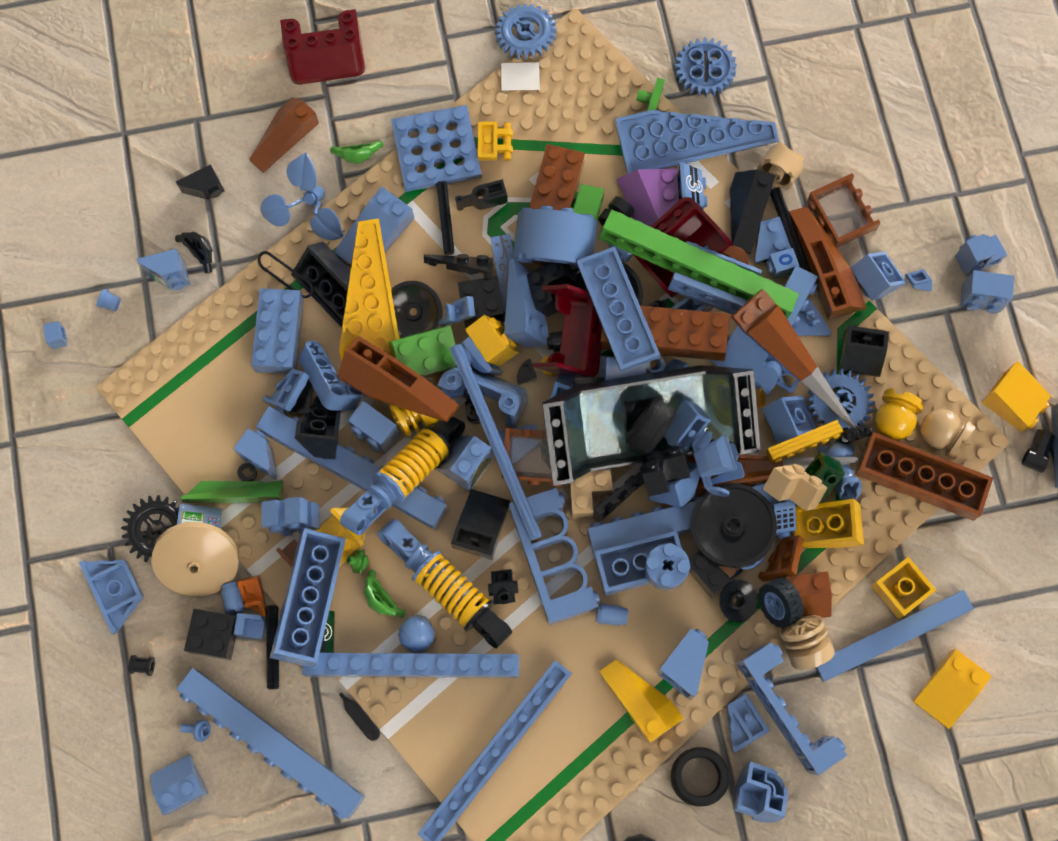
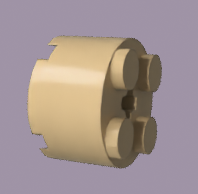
[757,143,804,190]

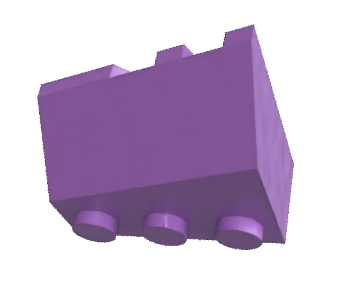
[617,168,679,227]

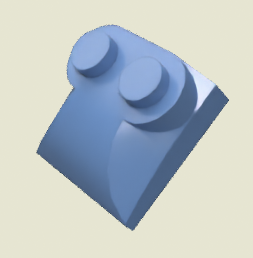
[461,337,503,375]

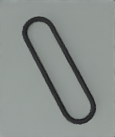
[258,251,313,298]

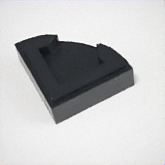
[517,359,537,385]

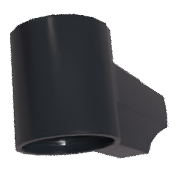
[1021,429,1055,473]

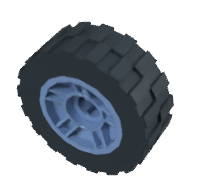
[758,578,804,628]

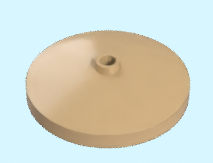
[151,522,239,596]

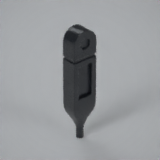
[339,693,380,741]

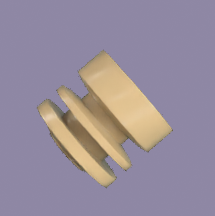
[780,615,835,670]

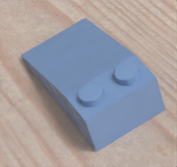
[334,187,414,266]
[504,259,548,348]

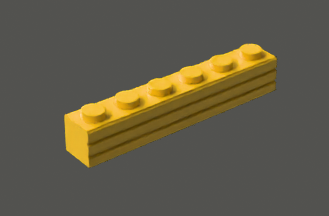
[765,420,843,464]

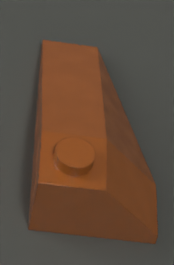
[249,97,319,173]

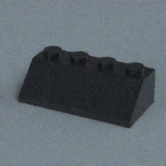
[291,242,350,328]

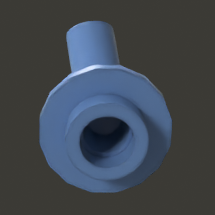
[180,720,211,742]

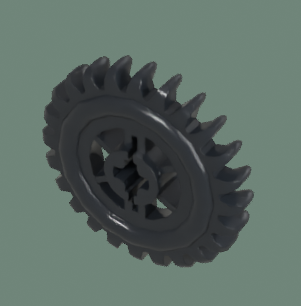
[121,495,179,562]

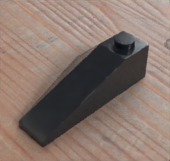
[729,169,776,254]
[295,395,341,459]

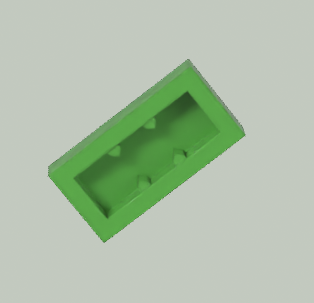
[636,78,665,111]

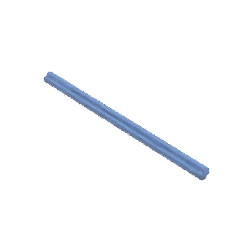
[450,344,542,540]

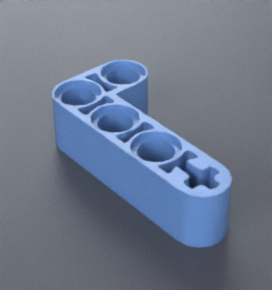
[299,340,363,411]

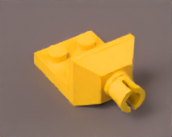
[316,504,375,567]

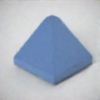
[905,269,932,291]

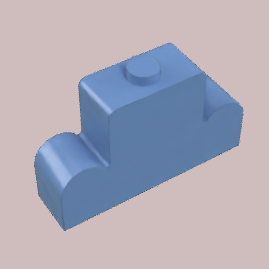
[709,326,783,396]

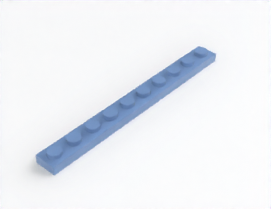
[418,660,572,841]

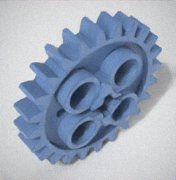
[674,37,737,97]

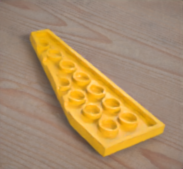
[339,218,399,383]

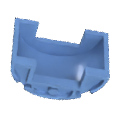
[512,206,598,269]

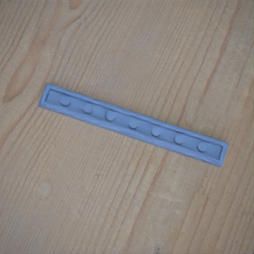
[816,590,974,682]

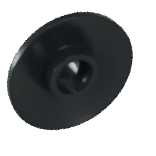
[719,580,758,622]

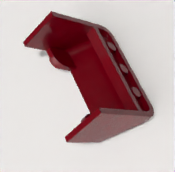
[532,284,602,377]

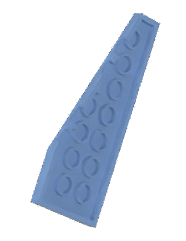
[614,110,779,174]

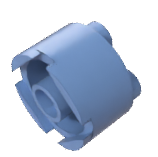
[645,543,690,590]

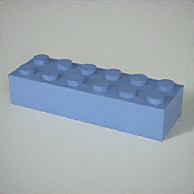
[270,528,346,668]

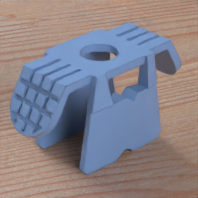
[692,431,745,497]

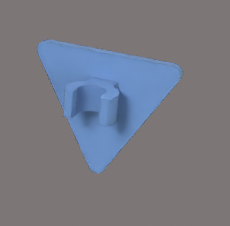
[793,298,832,336]

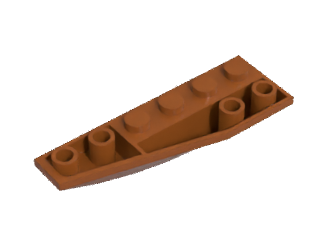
[789,206,867,320]
[337,336,460,422]

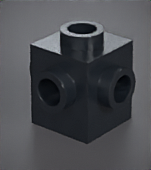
[488,569,519,605]

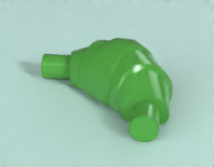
[330,140,384,164]
[363,570,405,618]

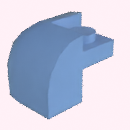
[734,762,788,823]

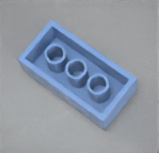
[251,288,304,374]
[594,531,682,596]

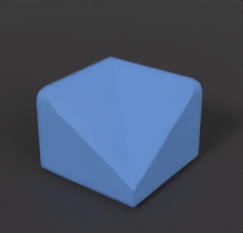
[43,321,67,349]

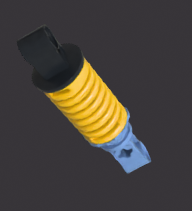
[340,416,466,535]
[377,518,512,649]

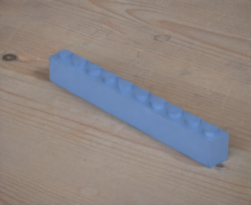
[256,406,447,530]
[587,482,791,556]
[302,653,519,678]
[176,668,365,820]

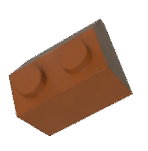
[784,571,832,618]

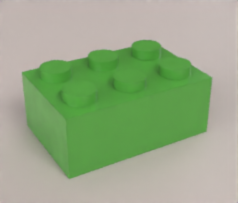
[388,326,457,376]

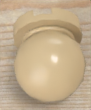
[920,408,975,460]

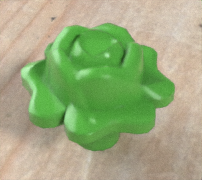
[346,549,369,574]

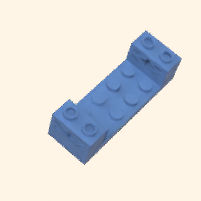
[735,642,847,775]

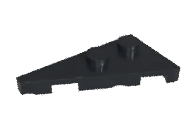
[424,254,493,279]

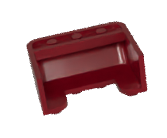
[280,9,365,85]
[633,197,733,298]

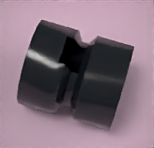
[598,196,635,226]

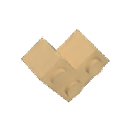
[763,464,828,511]
[569,470,613,519]

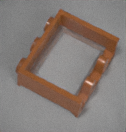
[807,173,881,248]
[502,428,570,487]

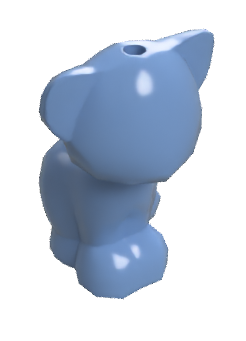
[818,442,862,500]

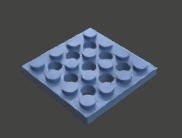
[391,105,482,192]

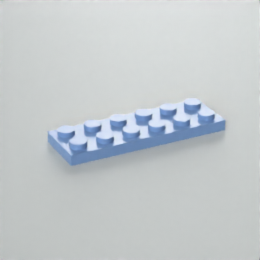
[576,246,660,372]

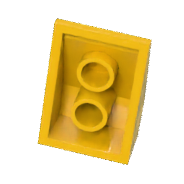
[794,499,864,548]
[913,649,992,729]

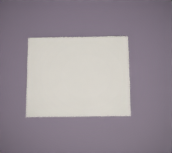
[501,62,540,91]

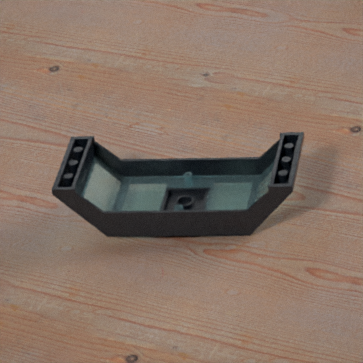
[542,365,761,486]

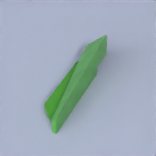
[181,480,284,503]

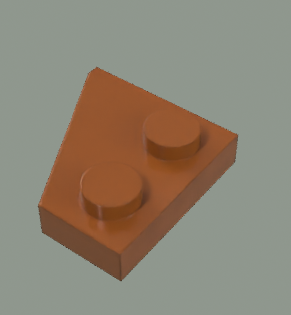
[758,535,804,581]

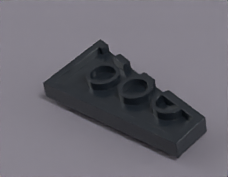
[593,466,644,522]

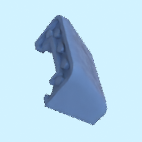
[437,366,528,428]

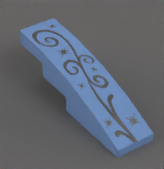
[490,234,513,317]

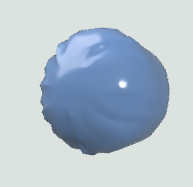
[398,615,435,653]

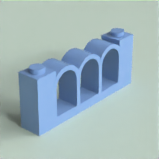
[509,488,600,626]

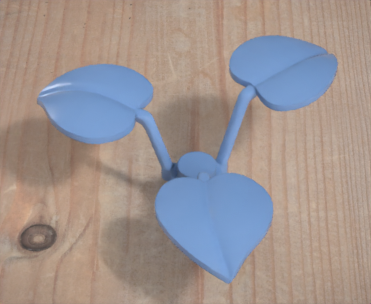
[260,153,344,240]

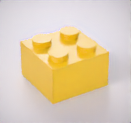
[465,315,519,367]
[871,556,936,619]

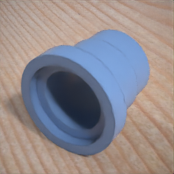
[96,289,121,312]

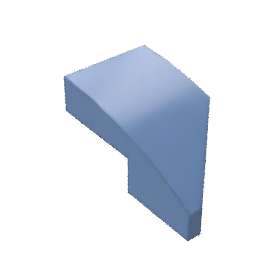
[439,296,475,326]

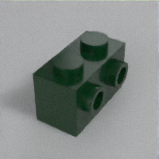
[805,452,845,504]

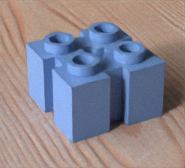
[262,497,320,536]

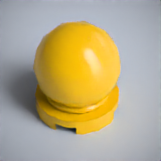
[874,388,924,441]

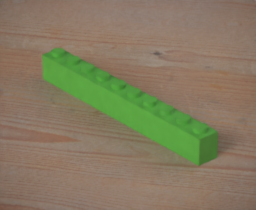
[599,210,799,319]

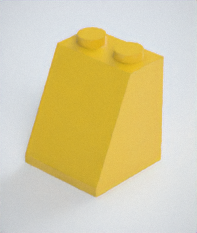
[982,361,1051,432]

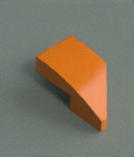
[237,575,266,617]

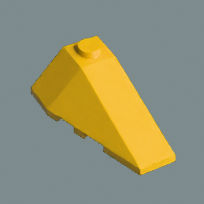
[599,659,684,744]

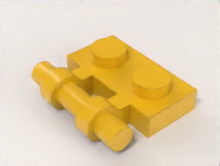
[478,122,513,161]

